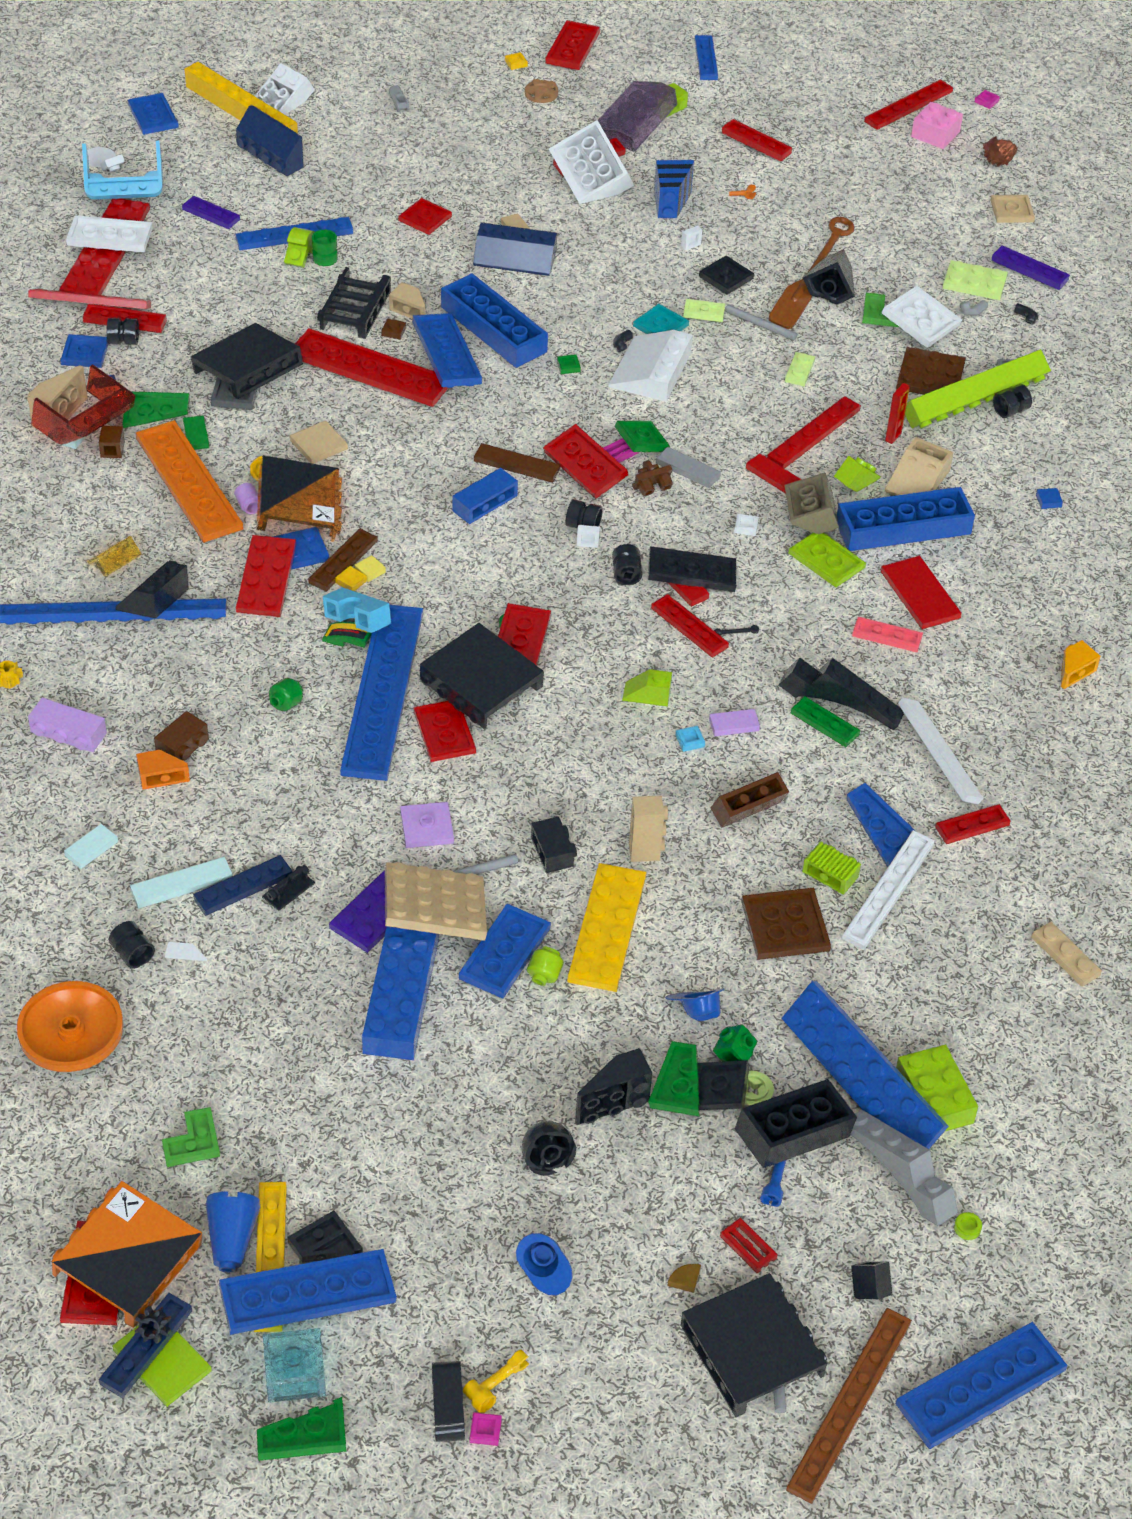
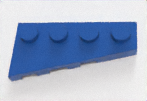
[847,783,915,867]

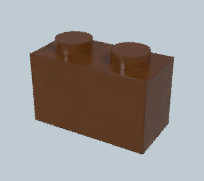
[154,711,209,761]

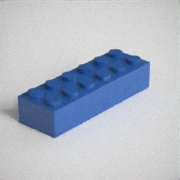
[441,273,548,368]
[837,487,975,551]
[362,926,439,1060]

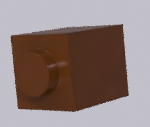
[98,426,125,458]

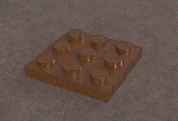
[896,347,966,395]
[741,887,831,960]

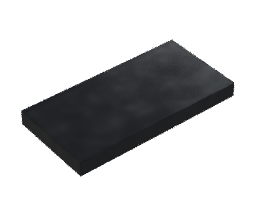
[648,546,736,592]

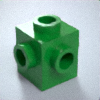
[713,1024,758,1061]

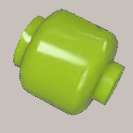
[527,946,564,986]

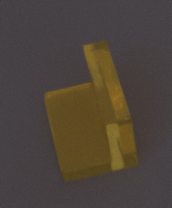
[87,535,142,577]

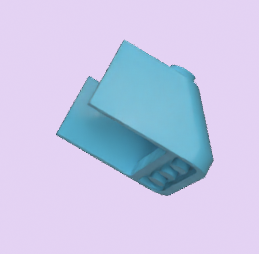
[82,140,163,200]

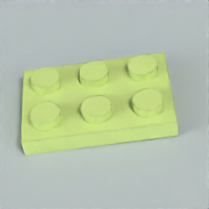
[943,260,1008,300]

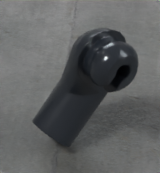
[1014,303,1039,325]

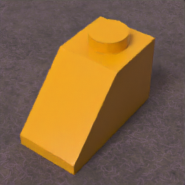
[1061,640,1101,689]

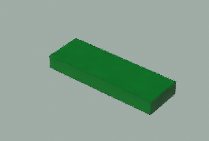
[790,696,860,748]

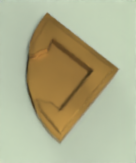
[667,1264,701,1293]

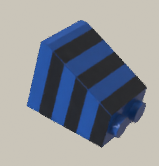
[654,160,694,218]

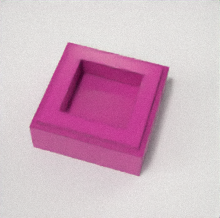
[975,90,1000,109]
[470,1412,502,1446]

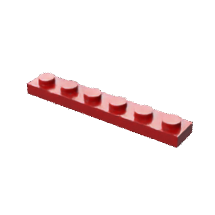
[767,396,861,469]

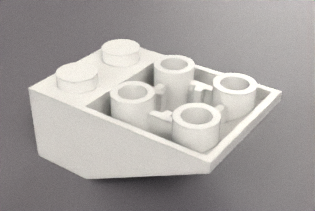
[255,63,315,115]

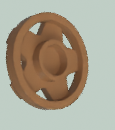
[525,79,558,103]

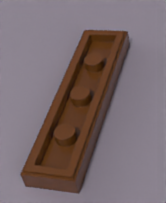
[474,443,560,483]
[308,528,378,592]

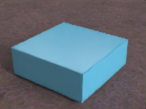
[675,726,705,752]

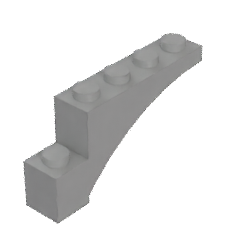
[850,1110,958,1226]

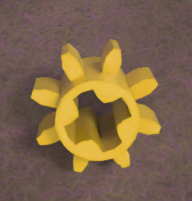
[0,660,23,689]

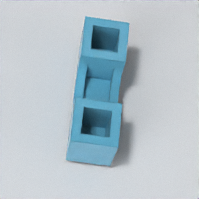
[323,587,391,633]

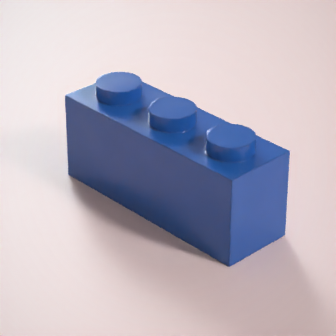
[452,468,518,524]

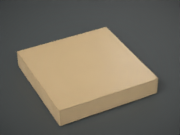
[990,195,1035,223]
[290,420,348,464]

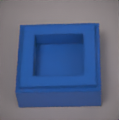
[1036,488,1063,509]

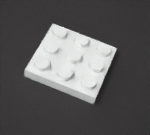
[882,286,962,348]

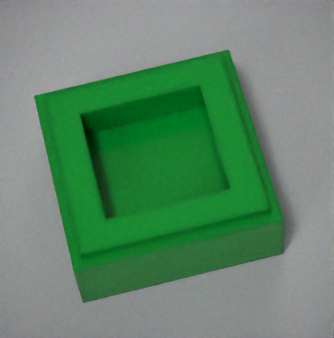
[557,355,581,374]

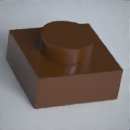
[381,318,406,340]

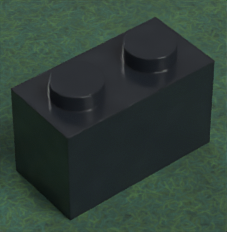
[531,816,577,873]

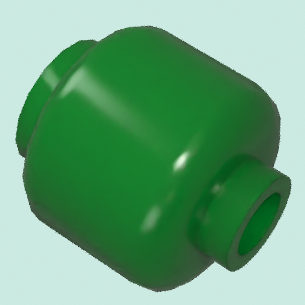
[269,678,303,712]

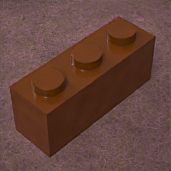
[710,772,789,828]

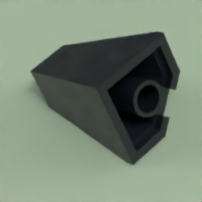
[802,249,855,305]

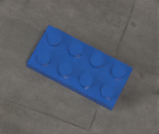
[459,904,551,999]

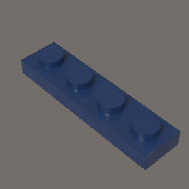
[193,855,293,916]
[99,1292,193,1399]

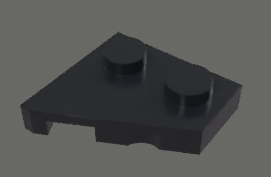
[287,1210,363,1263]

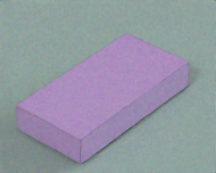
[709,709,760,737]

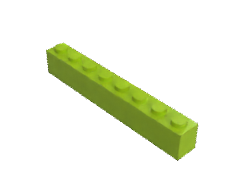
[905,349,1051,429]

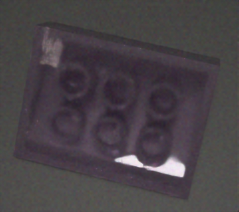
[598,81,677,152]

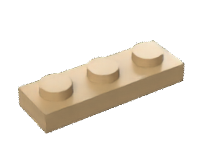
[1031,922,1102,987]

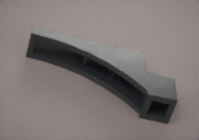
[778,657,904,730]

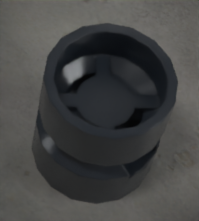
[107,318,139,345]
[993,384,1032,418]
[565,499,603,528]
[612,544,642,585]
[108,921,155,969]

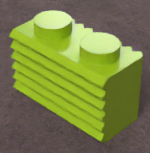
[802,841,861,895]

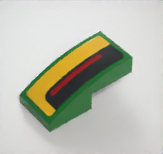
[322,622,372,648]

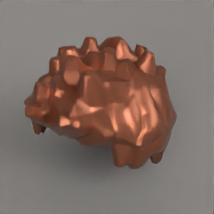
[983,136,1018,167]

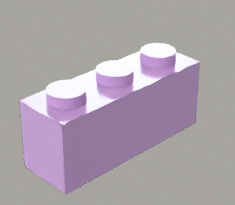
[28,698,107,752]

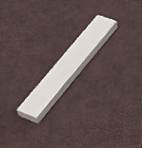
[898,698,984,804]
[842,830,935,950]

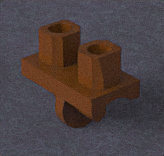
[632,460,673,497]

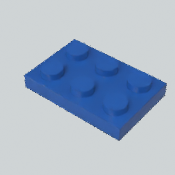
[272,527,329,570]

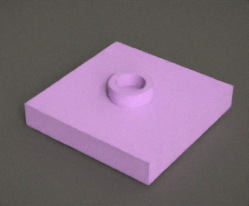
[400,802,454,848]

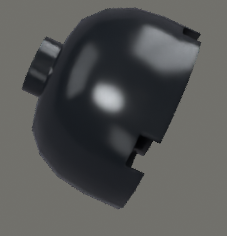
[521,1121,577,1176]

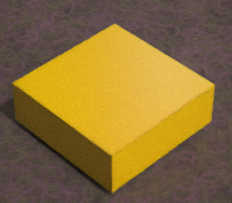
[505,52,528,70]
[335,566,367,591]

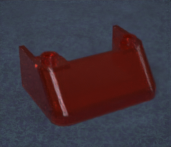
[31,364,135,445]

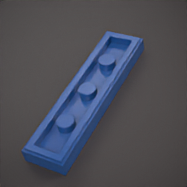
[694,35,718,80]

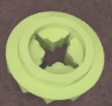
[744,1071,774,1105]

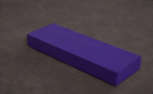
[182,196,240,230]

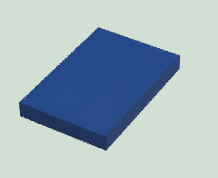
[127,93,179,135]

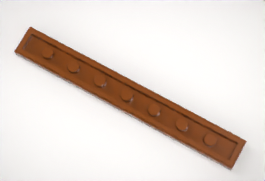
[786,1308,912,1504]

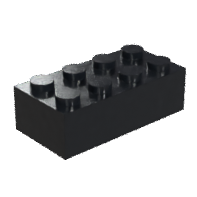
[735,1079,857,1168]

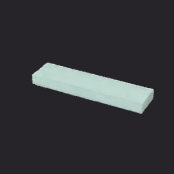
[130,857,233,909]

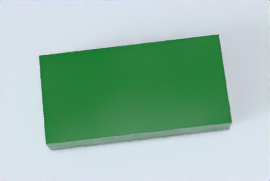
[183,415,209,450]

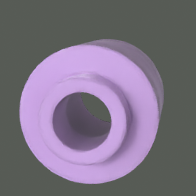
[234,483,261,514]

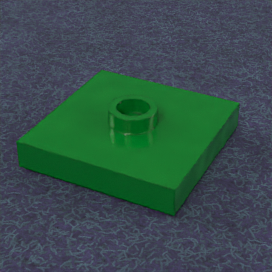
[614,421,670,452]

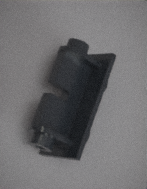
[262,865,315,911]

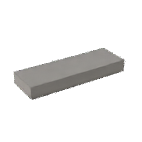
[656,447,721,488]

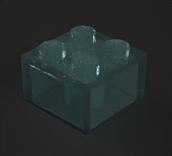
[263,1328,326,1403]

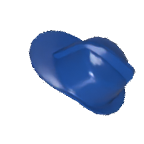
[665,988,725,1021]
[516,1233,573,1295]

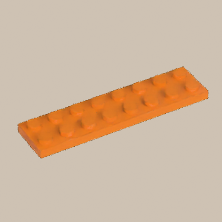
[135,420,244,543]

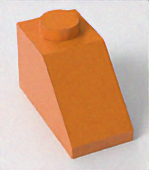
[136,750,190,790]

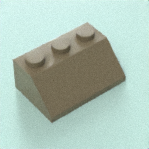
[785,472,839,534]

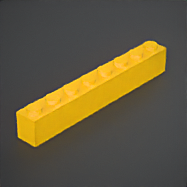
[184,62,298,134]

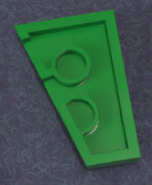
[122,391,190,428]
[648,1041,700,1117]
[256,1397,347,1461]

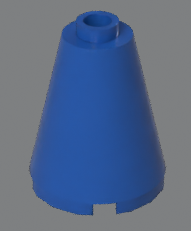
[205,1191,261,1273]

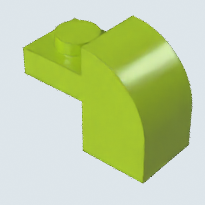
[284,227,314,268]

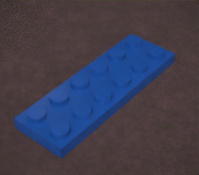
[412,313,482,388]
[219,1249,397,1335]
[895,1321,1068,1450]

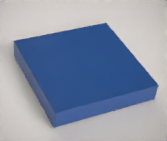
[60,334,109,368]

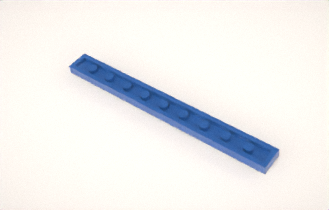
[0,598,227,625]

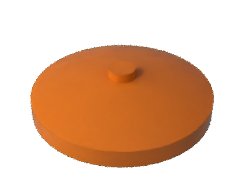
[17,981,123,1072]

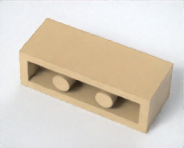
[629,796,668,862]

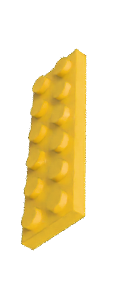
[567,863,647,992]

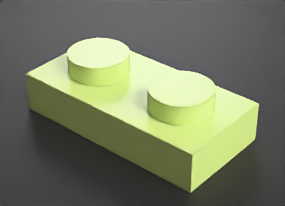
[683,299,725,322]
[785,352,815,387]

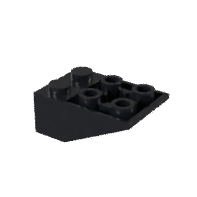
[575,1048,652,1125]

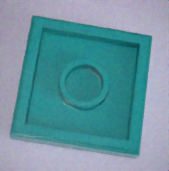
[633,303,689,334]

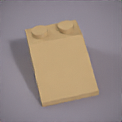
[27,366,88,435]

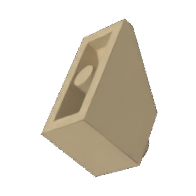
[389,282,425,319]

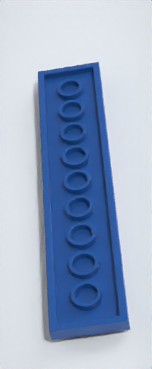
[340,605,423,781]

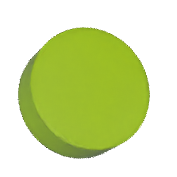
[954,1212,982,1240]

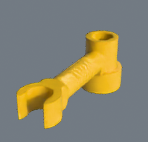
[463,1349,529,1413]

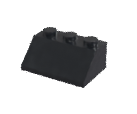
[116,561,189,619]

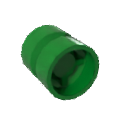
[312,229,338,267]

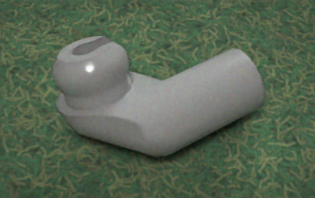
[960,300,988,316]

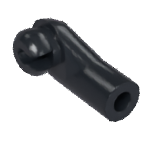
[613,330,633,353]

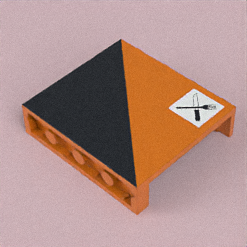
[51,1181,202,1328]

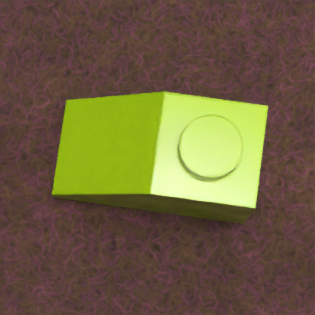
[622,669,672,707]

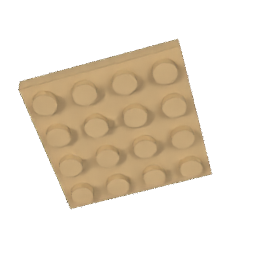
[385,862,487,941]

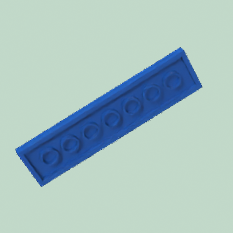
[781,981,949,1149]

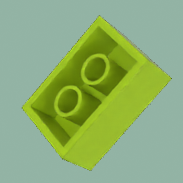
[896,1044,979,1131]

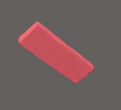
[852,617,923,652]

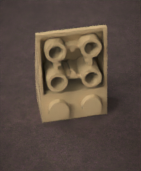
[885,437,954,496]

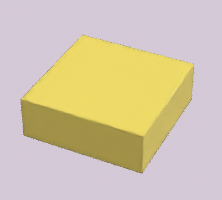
[355,555,386,582]

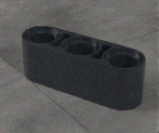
[432,1361,465,1442]

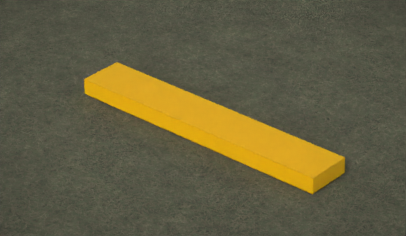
[254,1182,287,1332]

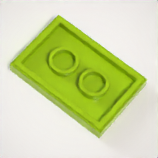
[788,533,866,588]
[112,1325,212,1407]

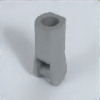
[389,85,409,112]

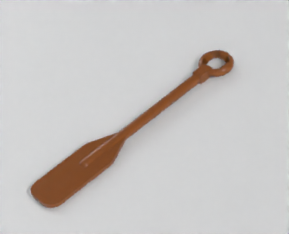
[769,217,855,329]

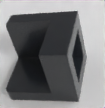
[851,1261,892,1300]

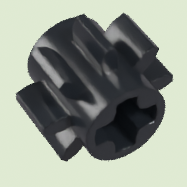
[135,1306,172,1344]

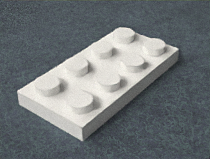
[66,215,153,252]

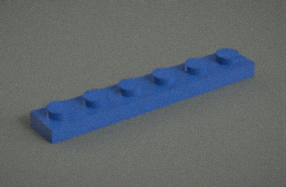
[235,217,353,251]

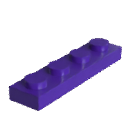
[991,245,1070,290]

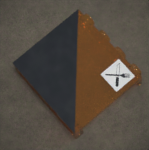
[256,455,342,542]

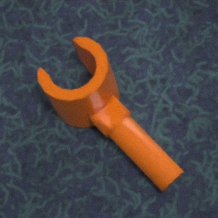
[729,184,756,199]

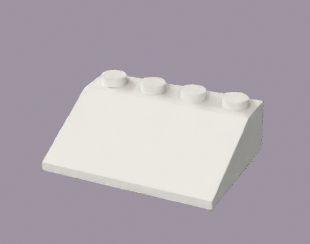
[549,120,634,204]
[608,330,693,402]

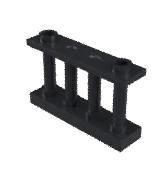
[317,267,391,339]

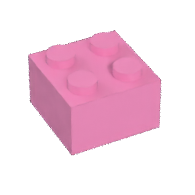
[911,102,963,149]

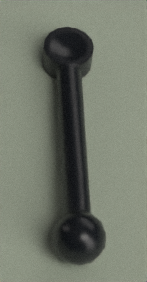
[714,625,759,636]

